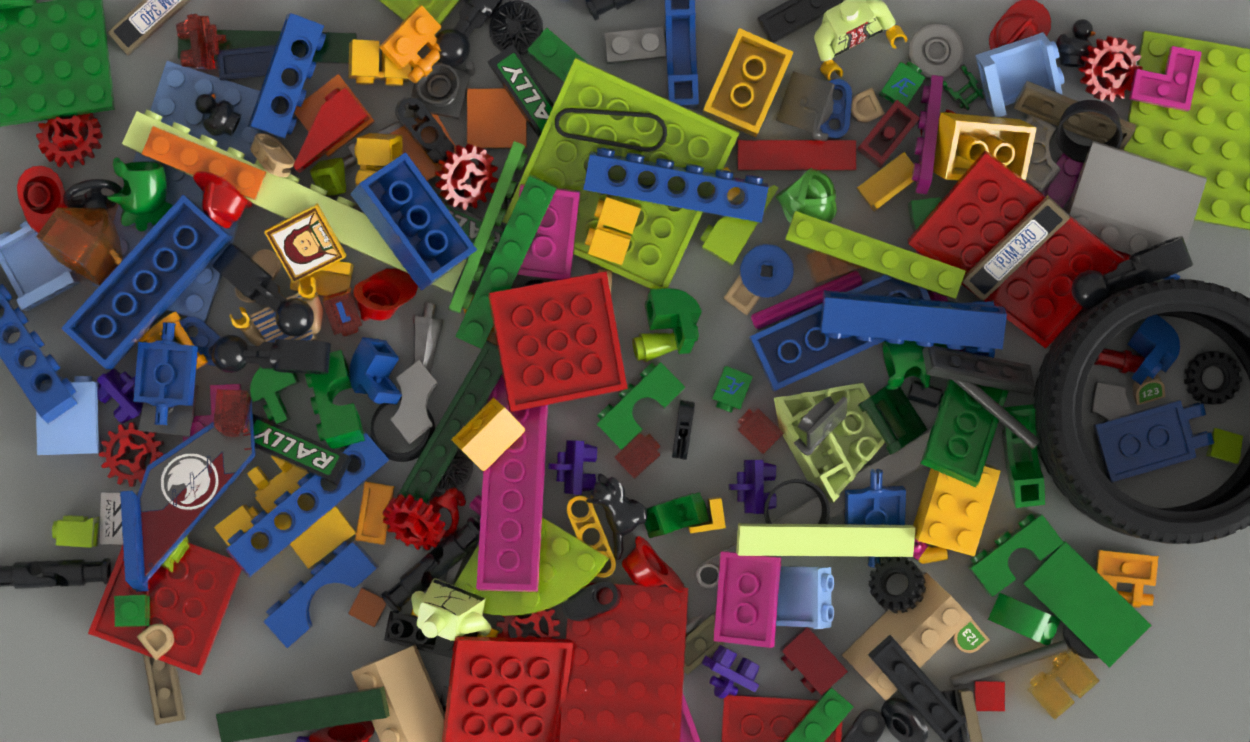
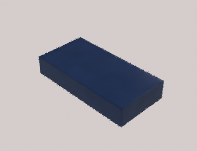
[217,45,276,80]

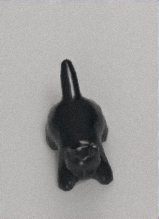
[586,473,648,560]

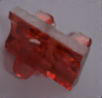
[176,14,227,71]

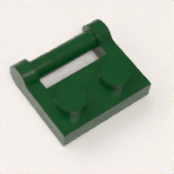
[858,386,927,455]

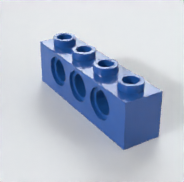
[248,13,326,139]

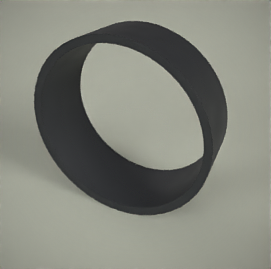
[1056,100,1123,163]
[370,397,435,462]
[764,479,830,524]

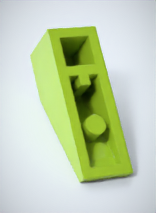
[700,185,778,266]

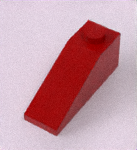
[293,87,370,173]

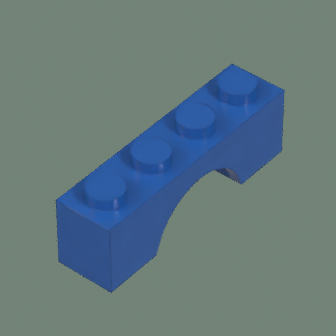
[664,0,699,109]
[263,540,379,648]

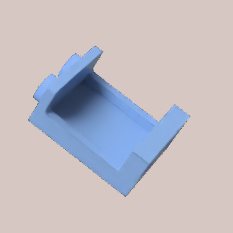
[975,32,1065,117]
[0,221,80,311]
[36,376,103,455]
[776,566,834,629]

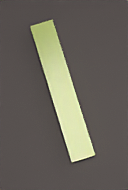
[736,523,916,557]

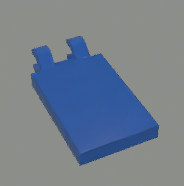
[1093,400,1214,483]

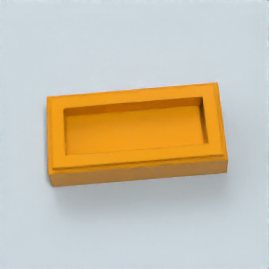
[355,481,395,545]

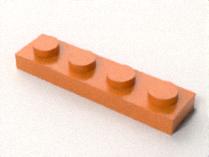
[142,126,266,200]

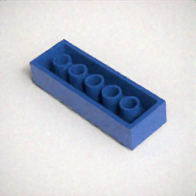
[61,195,233,370]
[749,275,931,391]

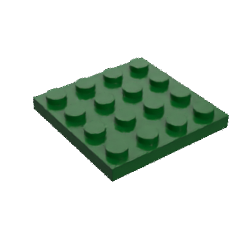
[0,0,115,127]

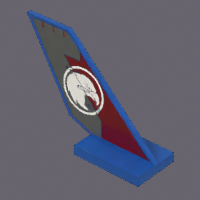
[120,397,256,592]

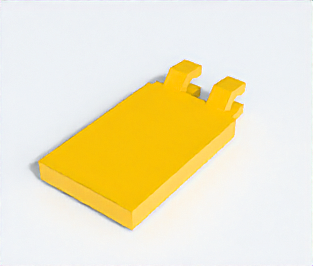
[247,456,356,569]

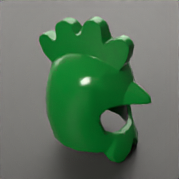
[107,157,172,232]
[882,340,950,390]

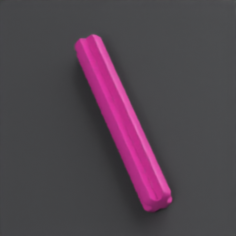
[751,271,863,329]

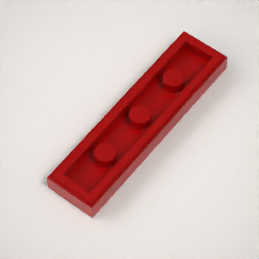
[737,140,856,171]

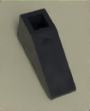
[384,611,478,658]

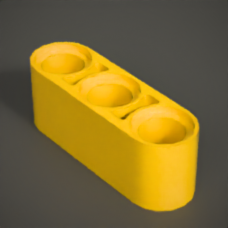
[567,495,616,578]

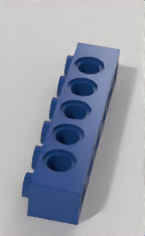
[583,147,769,223]
[0,284,78,423]
[226,433,389,578]

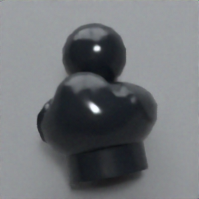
[1056,19,1096,67]
[195,94,242,136]

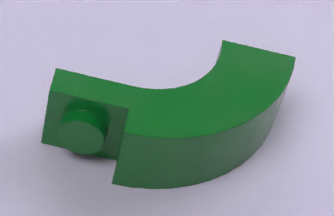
[1002,404,1045,508]

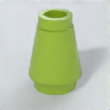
[632,333,677,362]

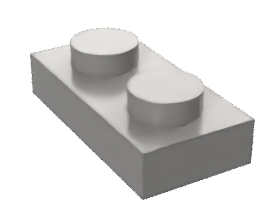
[604,27,666,64]

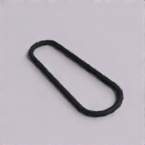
[555,108,667,152]

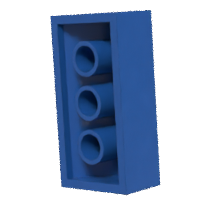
[350,152,477,291]

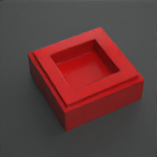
[974,681,1005,711]

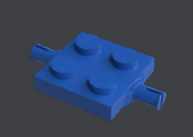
[133,322,198,425]
[844,469,906,568]

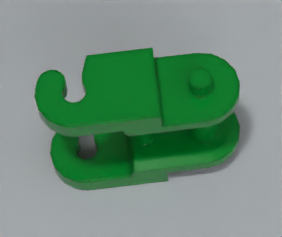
[943,65,984,111]

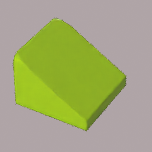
[309,157,346,196]
[1206,428,1243,464]

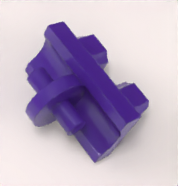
[97,368,143,424]
[548,440,597,495]
[728,460,777,514]
[702,645,760,699]

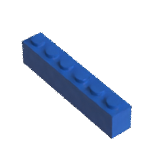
[820,290,1007,352]

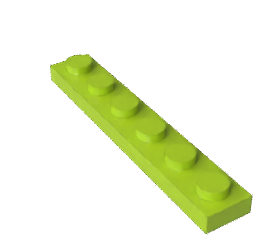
[785,211,966,300]

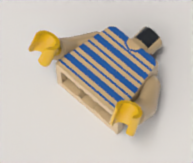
[229,277,324,346]

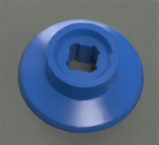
[740,244,794,298]

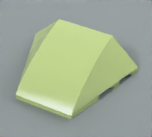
[774,383,885,503]

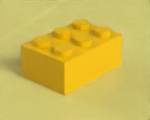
[702,28,794,138]
[933,112,1036,181]
[913,463,1001,556]

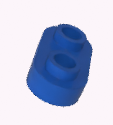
[820,79,852,139]
[180,317,221,366]

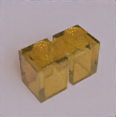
[1027,651,1100,720]

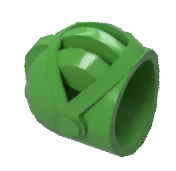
[775,168,837,223]

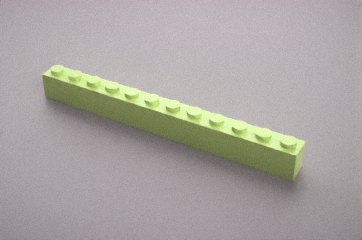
[122,109,467,293]

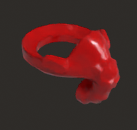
[429,487,466,538]

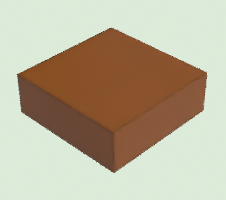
[348,587,387,627]

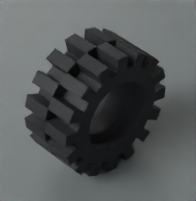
[1184,351,1242,405]
[869,557,926,613]

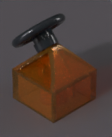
[36,179,123,286]

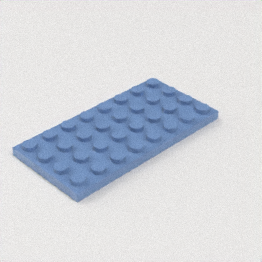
[92,61,281,322]

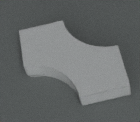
[1025,115,1061,193]
[390,360,438,444]
[1091,382,1134,421]

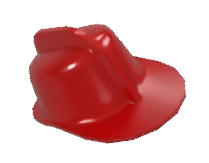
[989,0,1051,50]
[17,166,72,236]
[193,171,252,229]
[353,268,418,321]
[622,536,685,593]
[309,721,375,742]

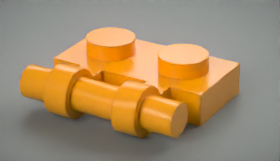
[379,5,441,83]
[1095,550,1159,608]

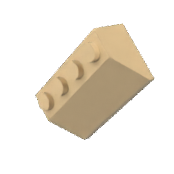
[842,572,972,701]
[351,644,445,742]

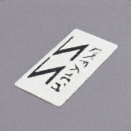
[100,492,123,545]

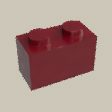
[856,100,920,168]
[780,627,848,696]

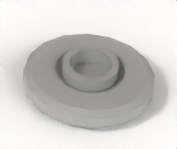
[908,24,964,79]

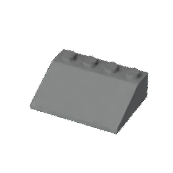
[1065,141,1207,255]

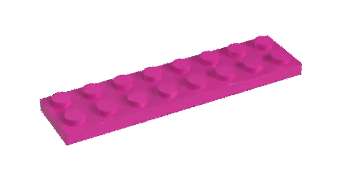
[476,374,548,592]

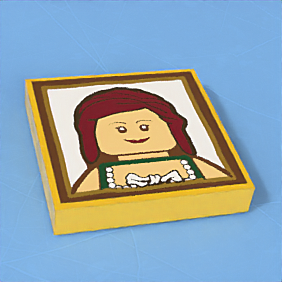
[264,203,347,284]

